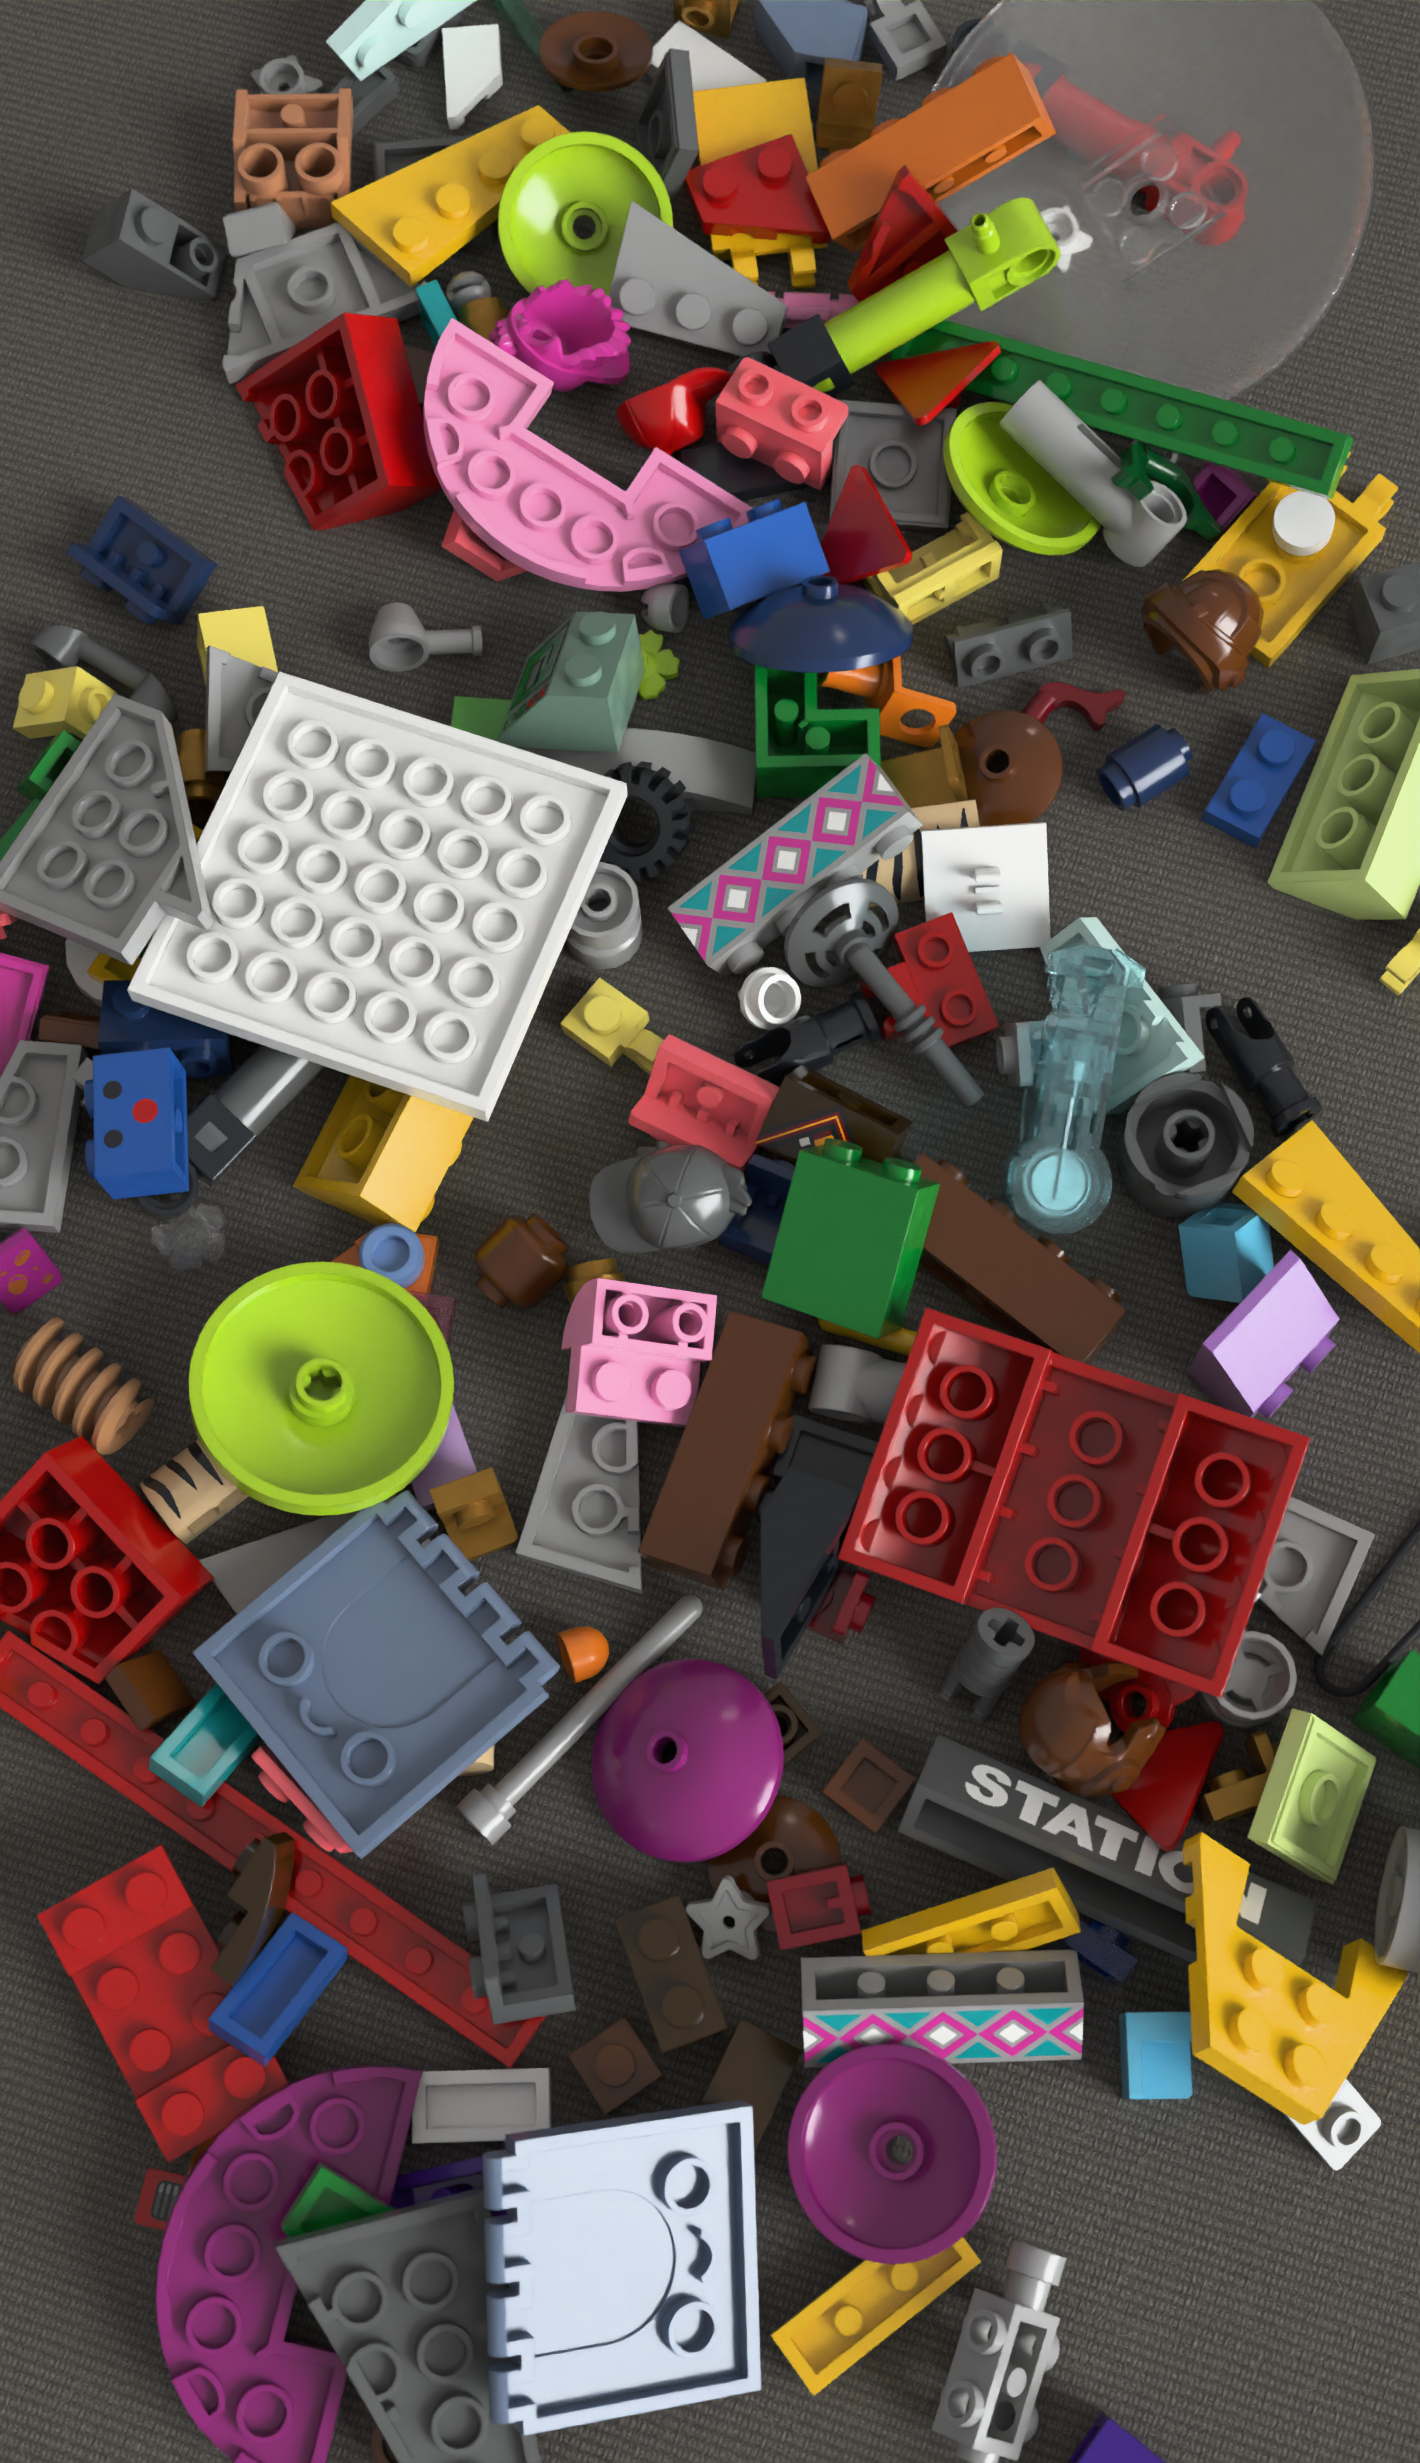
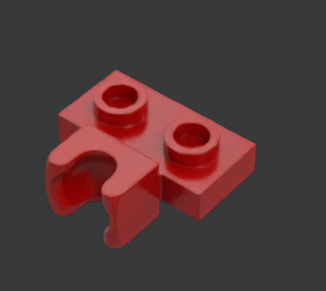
[861,912,999,1049]

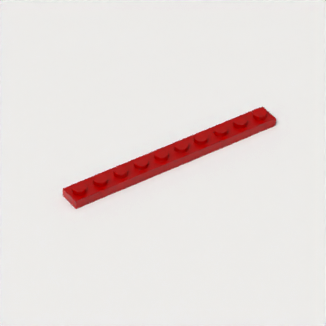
[0,1630,548,2069]

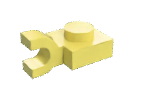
[560,977,664,1075]

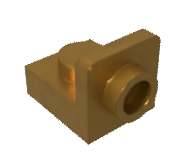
[815,57,883,154]
[430,1467,519,1561]
[1196,1730,1280,1828]

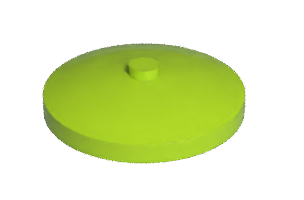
[188,1262,454,1516]

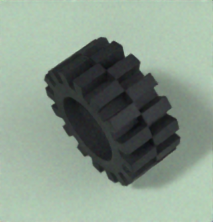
[599,761,695,881]

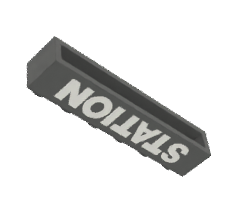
[897,1735,1317,1967]

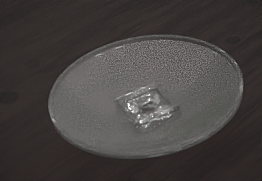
[930,0,1375,430]

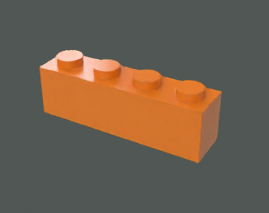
[805,53,1056,253]

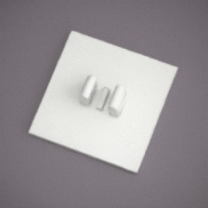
[921,822,1051,952]

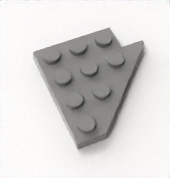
[0,694,213,966]

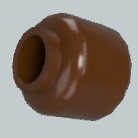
[474,1213,570,1308]

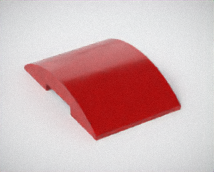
[838,1308,1311,1698]

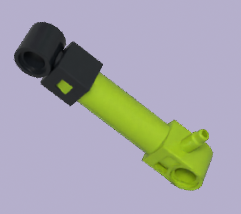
[726,197,1061,397]

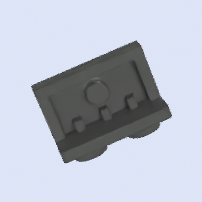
[463,1872,576,2025]

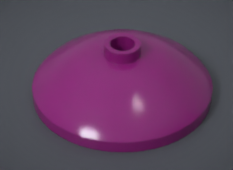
[591,1659,784,1863]
[788,2044,997,2264]

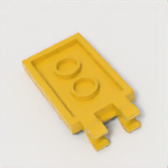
[693,77,827,290]
[1183,452,1398,668]

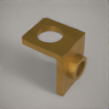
[673,0,741,39]
[881,725,968,808]

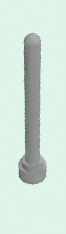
[455,1594,703,1846]

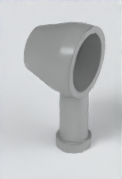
[368,603,482,672]

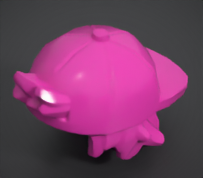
[489,279,631,392]

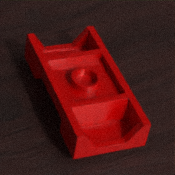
[37,1845,290,2163]

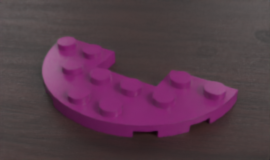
[155,2064,422,2463]

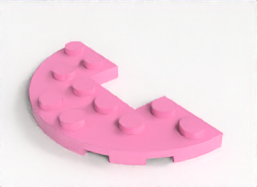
[423,318,753,592]

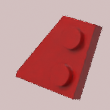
[683,133,831,244]
[847,165,960,302]

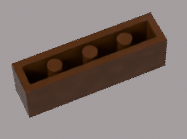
[914,1152,1127,1364]
[638,1310,816,1591]

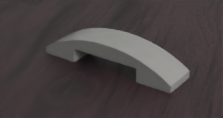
[519,728,756,814]

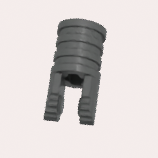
[936,1608,1035,1724]

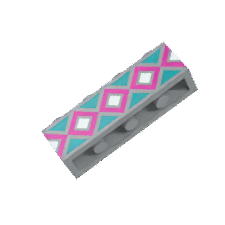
[668,753,923,977]
[801,1949,1084,2068]

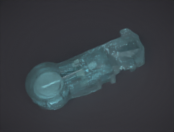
[1001,943,1146,1234]

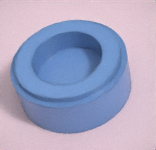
[359,1223,425,1288]

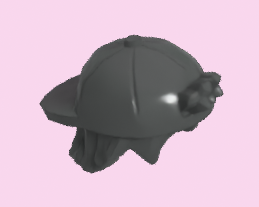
[589,1140,752,1253]

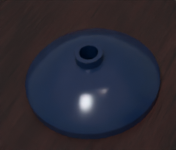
[729,576,913,673]

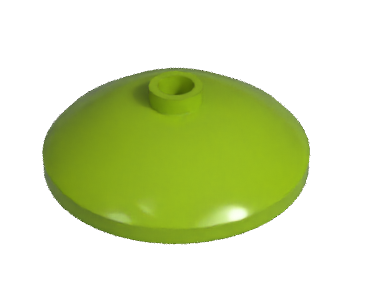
[498,132,673,296]
[943,402,1101,555]

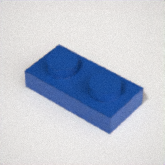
[1202,713,1316,848]

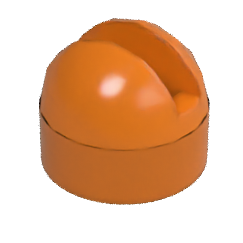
[556,1626,609,1684]

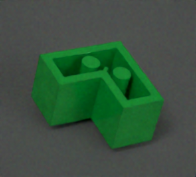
[755,665,881,798]

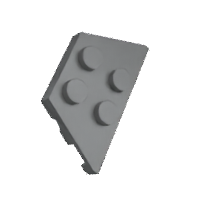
[222,222,426,384]

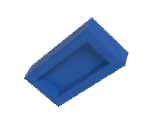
[208,1912,348,2067]

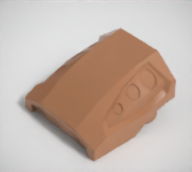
[233,89,353,230]

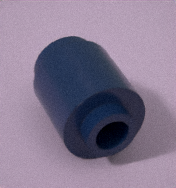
[1096,724,1192,811]

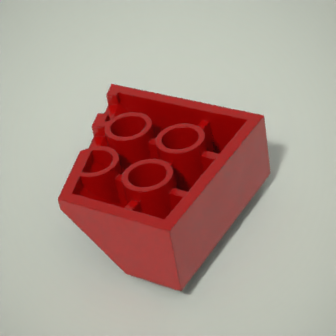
[235,312,441,531]
[0,1436,214,1684]

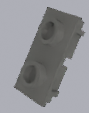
[944,602,1073,689]

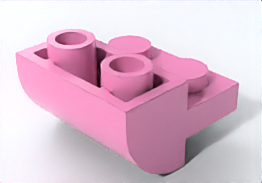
[561,1278,717,1428]

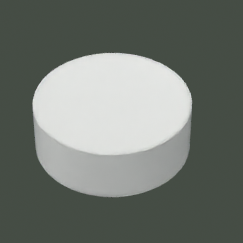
[1272,491,1335,556]

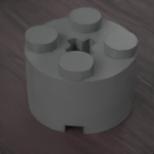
[1116,1073,1254,1218]

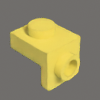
[13,666,117,739]

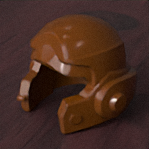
[1141,569,1264,695]
[1018,1661,1166,1797]

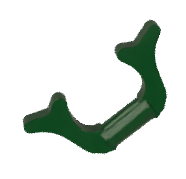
[1111,441,1223,543]

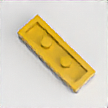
[862,1867,1081,1956]
[771,2237,981,2396]

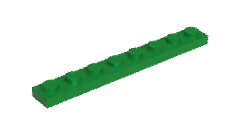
[889,320,1353,500]

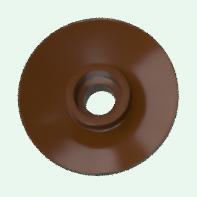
[539,11,653,92]
[954,710,1063,826]
[707,1796,841,1933]

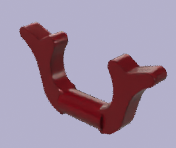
[1021,682,1125,731]

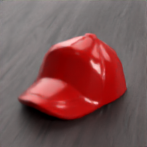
[615,367,733,456]

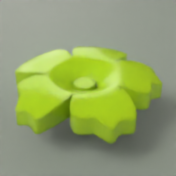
[638,630,680,701]

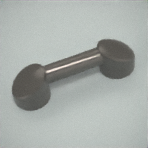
[28,625,177,725]

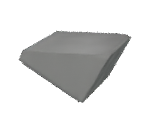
[223,202,296,257]

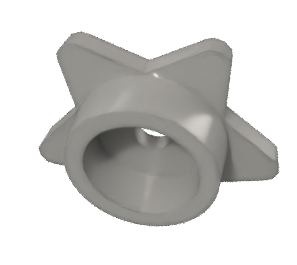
[251,55,322,94]
[686,1875,772,1960]

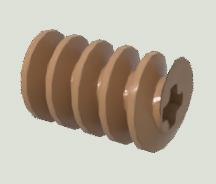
[12,1317,155,1455]

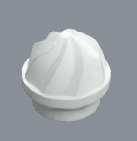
[737,967,801,1030]

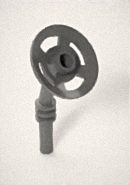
[784,878,985,1109]

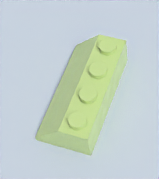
[1267,669,1420,920]

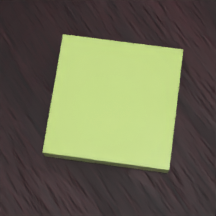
[1247,1708,1376,1884]

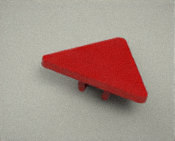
[875,341,1001,426]
[820,465,912,584]
[1108,1721,1225,1852]

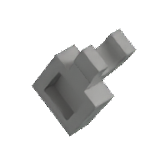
[863,0,947,81]

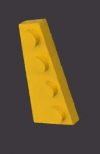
[330,105,571,288]
[1232,1120,1420,1354]

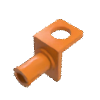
[817,656,956,749]

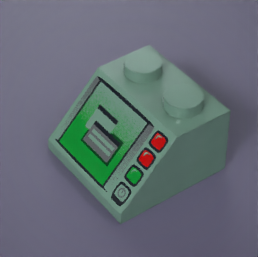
[498,611,645,753]

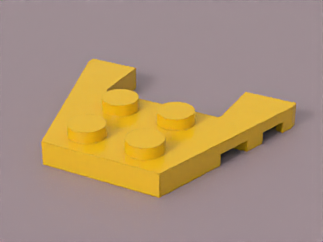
[1183,1832,1408,2125]

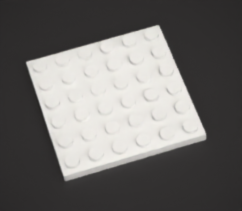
[127,671,628,1122]

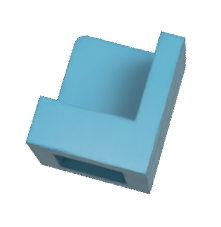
[1178,1202,1274,1303]
[1119,2012,1192,2099]

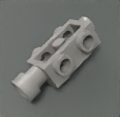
[932,2239,1067,2463]

